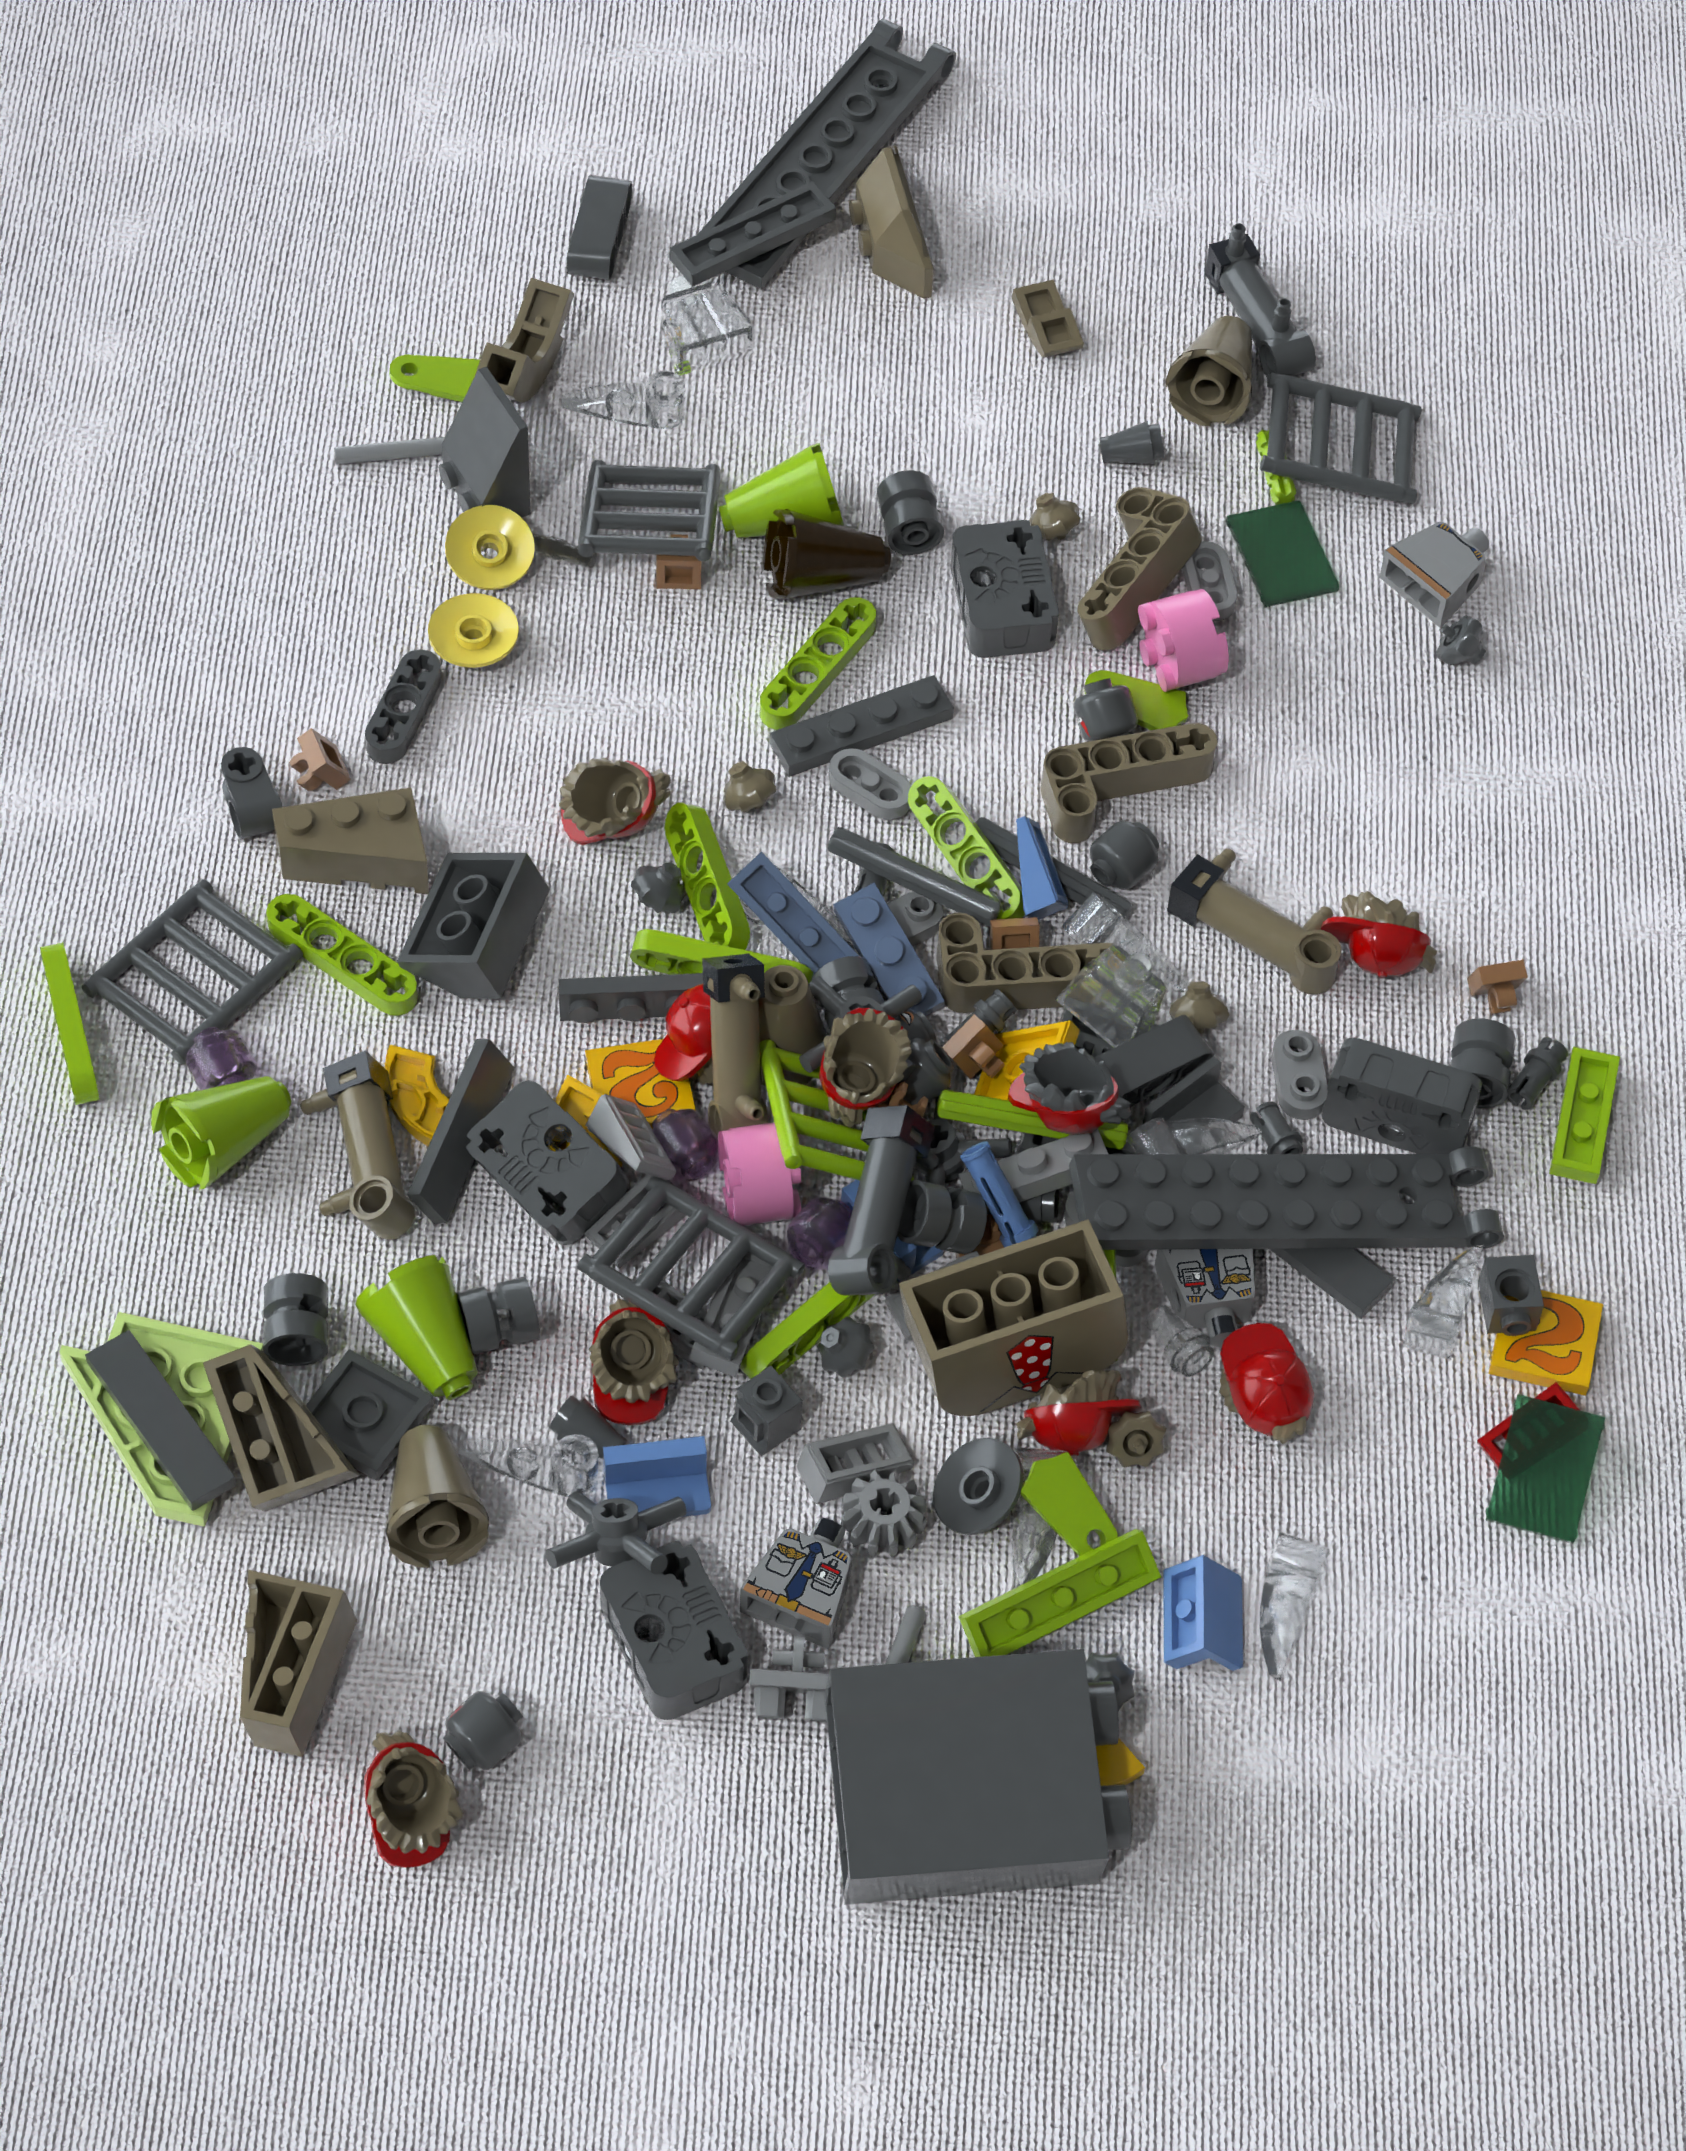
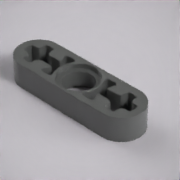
[365,649,441,764]

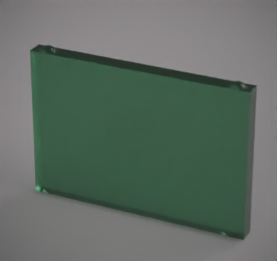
[1226,500,1339,608]
[1485,1394,1605,1544]

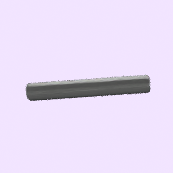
[976,817,1132,926]
[828,827,1001,926]

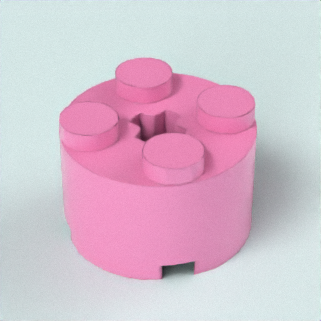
[1138,589,1229,692]
[718,1122,801,1226]

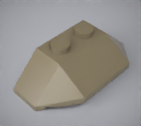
[849,145,934,299]

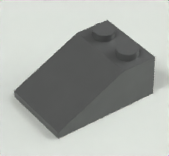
[438,366,531,518]

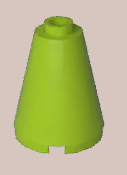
[718,443,844,538]
[151,1076,291,1190]
[355,1255,478,1400]

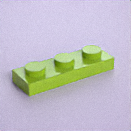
[1549,1047,1620,1184]

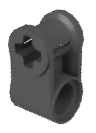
[221,747,283,840]

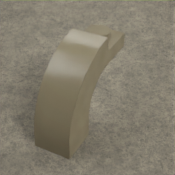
[475,278,574,403]

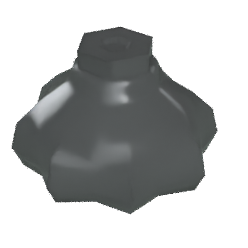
[1435,615,1486,665]
[631,862,685,913]
[817,1317,875,1378]
[1086,1652,1135,1712]

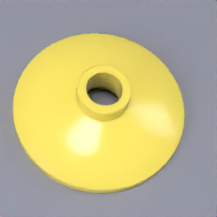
[445,505,535,590]
[428,593,519,668]

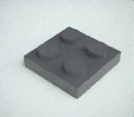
[306,1349,434,1481]

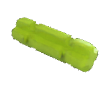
[1256,430,1297,506]

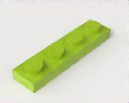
[958,1529,1161,1657]

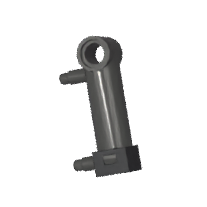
[1205,223,1316,377]
[828,1105,939,1296]

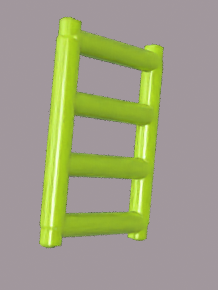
[760,1040,914,1181]

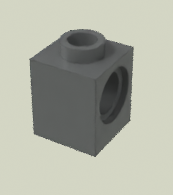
[1478,1255,1544,1336]

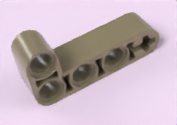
[1077,487,1202,651]
[1041,723,1218,843]
[936,913,1128,1013]

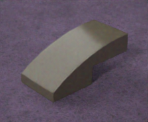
[1011,279,1084,358]

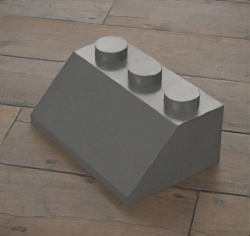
[397,853,550,999]

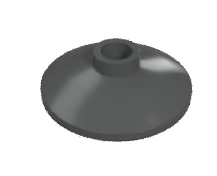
[933,1438,1023,1535]

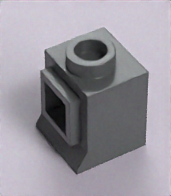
[730,1366,803,1457]

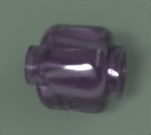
[186,1027,257,1090]
[652,1108,718,1181]
[786,1197,852,1270]

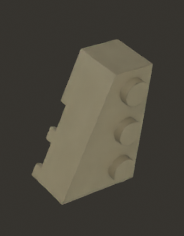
[272,787,429,894]
[203,1344,360,1511]
[240,1570,357,1757]

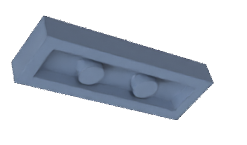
[727,851,859,975]
[833,883,945,1016]

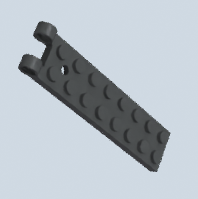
[697,18,956,290]
[1069,1146,1504,1250]

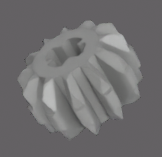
[841,1469,927,1558]

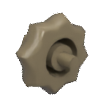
[1029,493,1080,541]
[724,761,776,813]
[1169,981,1230,1034]
[1106,1411,1167,1467]

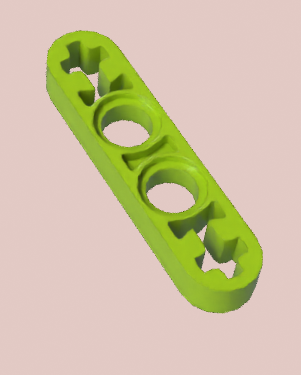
[759,597,876,730]
[908,776,1025,919]
[664,802,750,950]
[266,894,418,1016]
[630,929,814,983]
[40,942,100,1105]
[740,1282,876,1379]

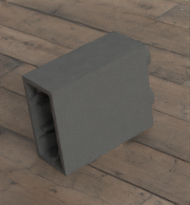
[825,1649,1132,1905]

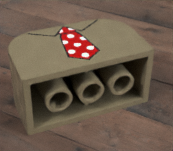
[899,1219,1128,1416]

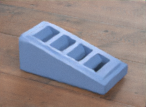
[1016,816,1069,920]

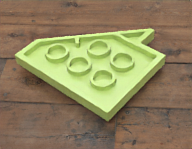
[59,1312,263,1527]

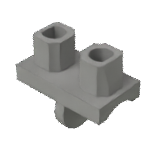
[749,1636,829,1723]

